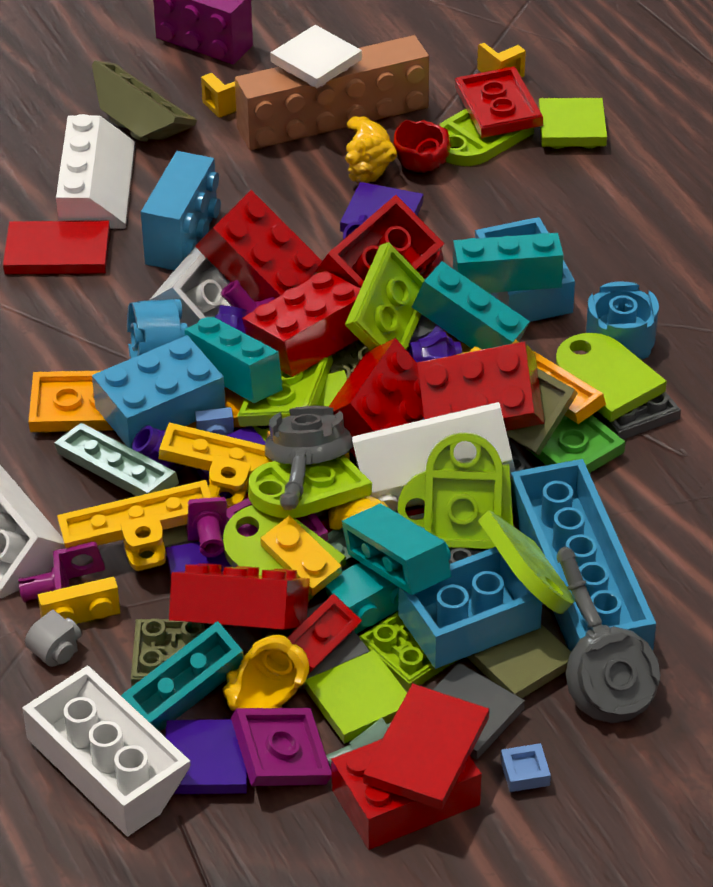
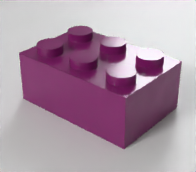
[153,0,253,65]

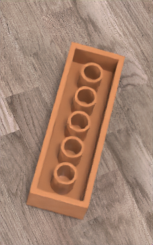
[235,35,429,150]

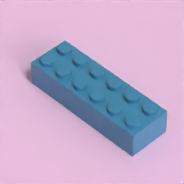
[510,459,656,652]

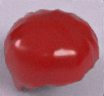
[393,119,451,173]

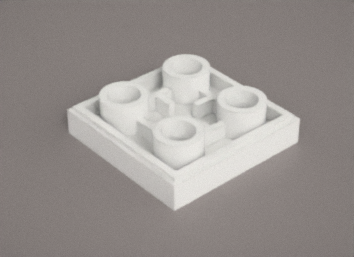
[270,25,362,88]

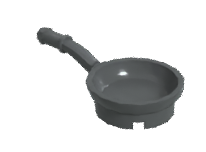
[265,406,353,510]
[557,547,661,723]

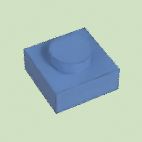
[195,407,234,436]
[500,743,551,792]

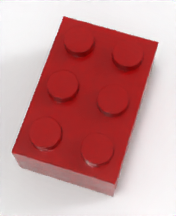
[195,190,322,302]
[316,195,445,288]
[242,271,361,377]
[328,338,424,459]
[417,341,544,431]
[169,563,310,629]
[331,739,482,850]

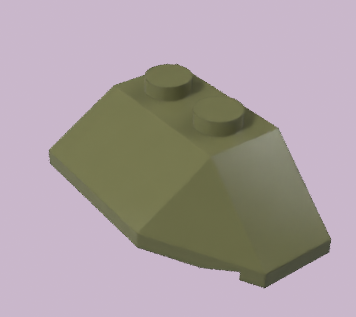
[92,60,197,142]

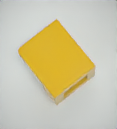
[477,43,526,77]
[201,73,236,118]

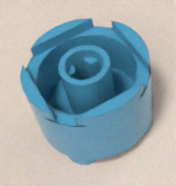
[586,281,659,359]
[127,299,188,359]

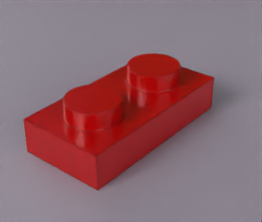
[287,593,362,675]

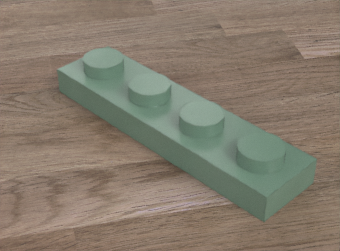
[54,423,179,496]

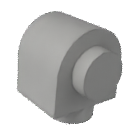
[25,609,82,667]

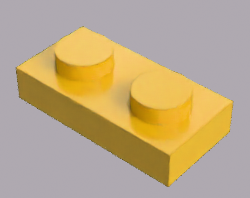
[260,515,342,596]
[38,576,121,624]

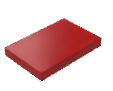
[454,66,543,138]
[3,221,110,274]
[363,683,489,810]

